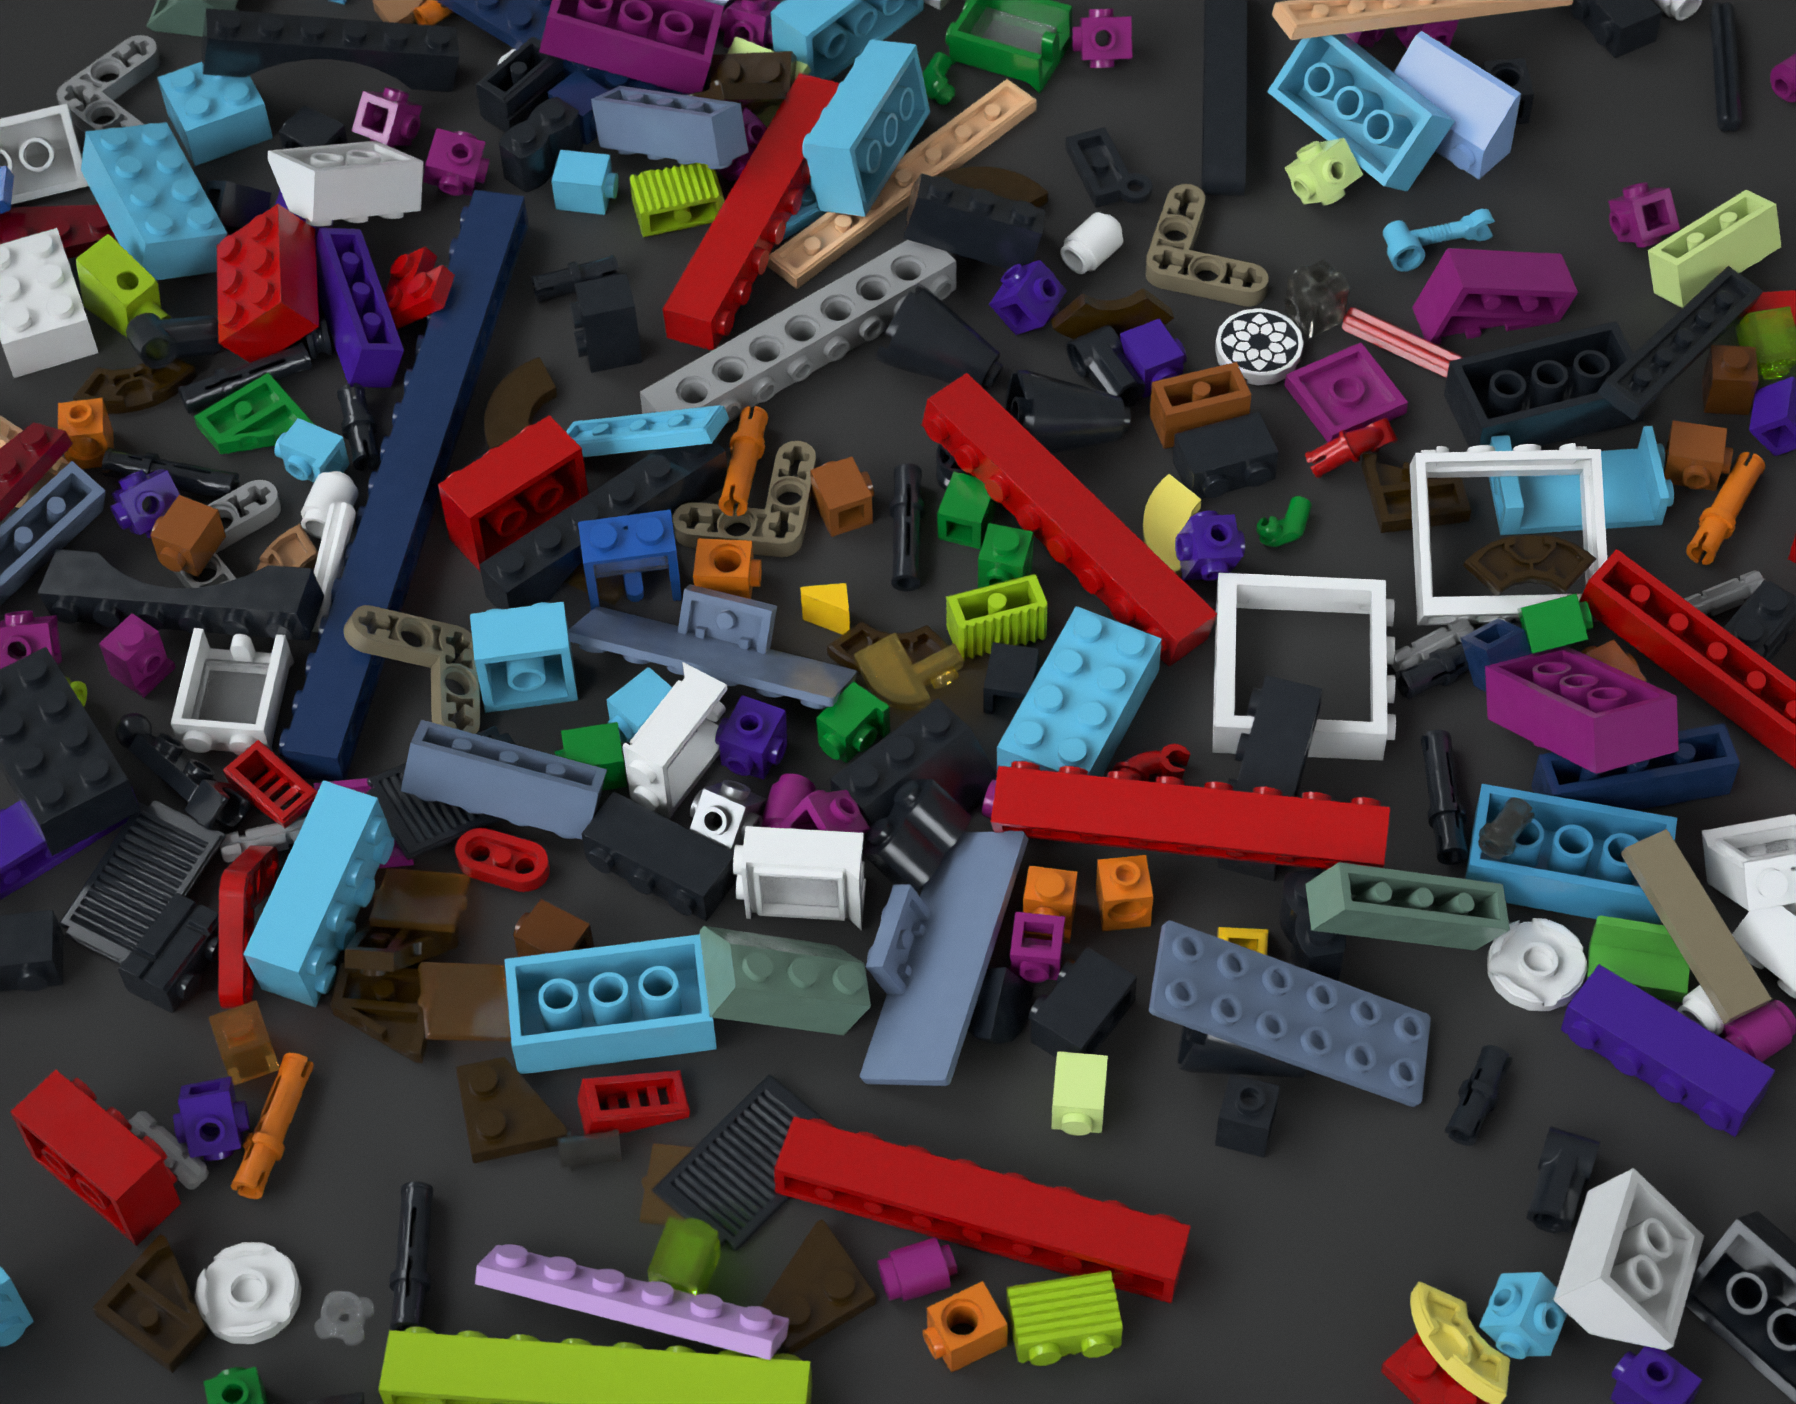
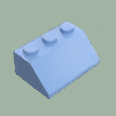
[1394,31,1521,179]

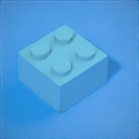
[157,62,273,166]
[470,602,578,713]

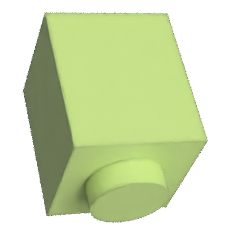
[1051,1051,1108,1136]

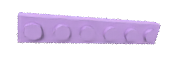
[475,1244,789,1360]

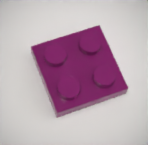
[1284,342,1408,442]

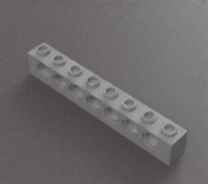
[640,240,956,423]

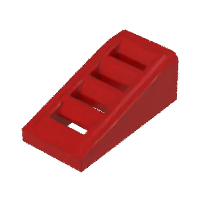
[223,740,318,829]
[578,1070,690,1140]

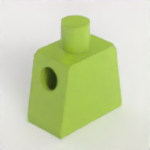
[76,234,172,338]

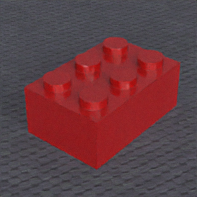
[217,204,319,362]
[438,415,589,573]
[10,1070,181,1246]

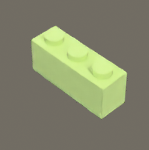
[1648,190,1781,308]

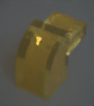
[854,633,963,710]

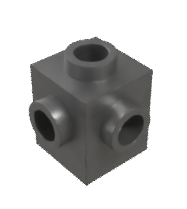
[689,780,767,851]

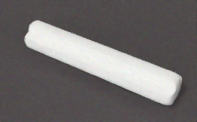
[312,502,356,633]

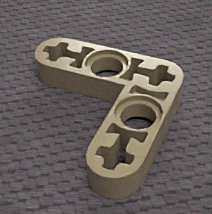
[1145,184,1269,307]
[673,441,816,557]
[343,605,480,734]

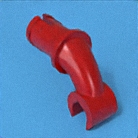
[1305,418,1398,478]
[1112,743,1191,781]

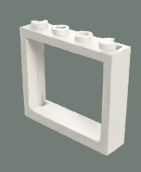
[1410,443,1607,625]
[1212,573,1396,761]

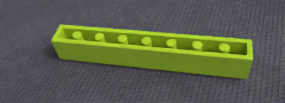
[379,1327,812,1404]

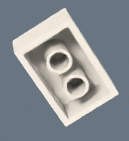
[0,228,98,378]

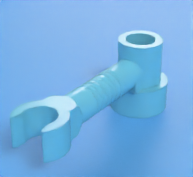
[1383,209,1495,272]

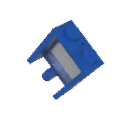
[578,509,682,610]

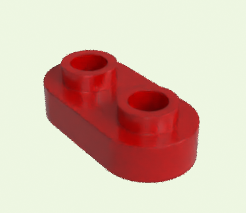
[455,828,550,892]

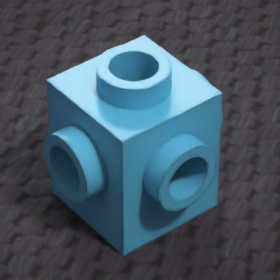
[1479,1272,1567,1359]

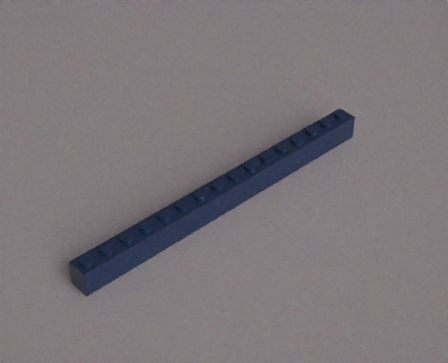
[279,190,529,782]

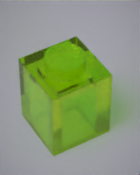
[1735,306,1796,379]
[647,1217,721,1295]

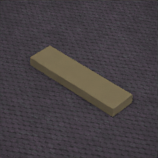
[1621,829,1771,1025]

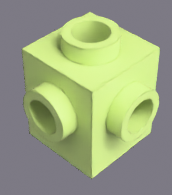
[1285,138,1363,206]

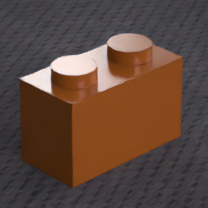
[1150,362,1251,449]

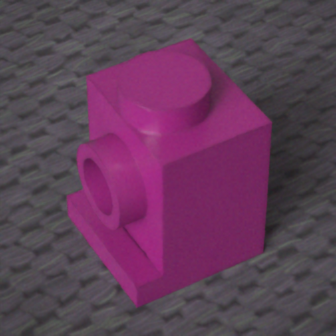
[99,613,176,698]
[1010,912,1065,983]

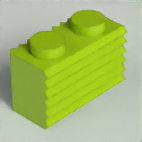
[630,163,724,237]
[946,574,1048,661]
[1007,1271,1123,1366]

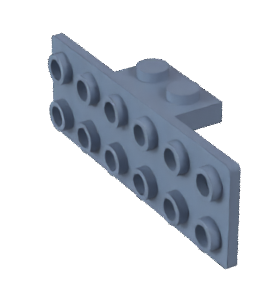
[568,584,857,709]
[860,831,1028,1086]
[1149,920,1431,1107]

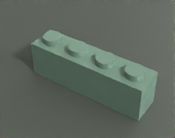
[1305,862,1510,950]

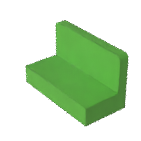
[1585,916,1690,1003]

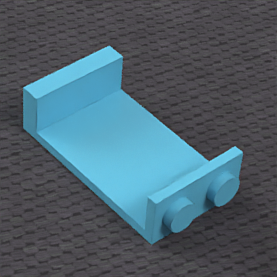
[1489,426,1674,536]

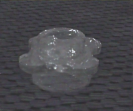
[314,1290,375,1346]

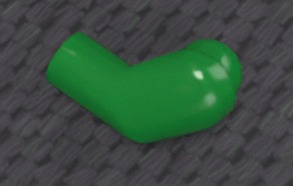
[922,52,956,105]
[1256,496,1312,548]

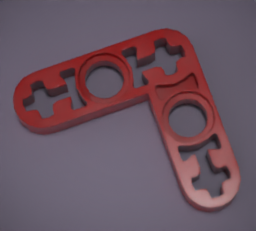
[219,845,279,1010]

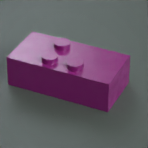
[539,0,724,95]
[1485,645,1679,774]

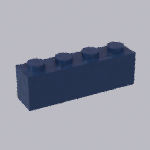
[1531,723,1740,810]

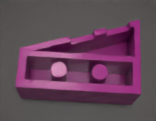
[1412,248,1578,345]

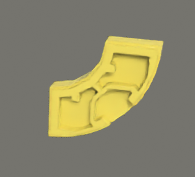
[1143,474,1201,577]
[1410,1282,1510,1404]

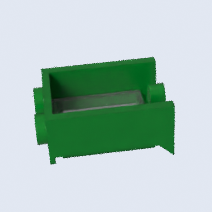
[945,0,1073,94]

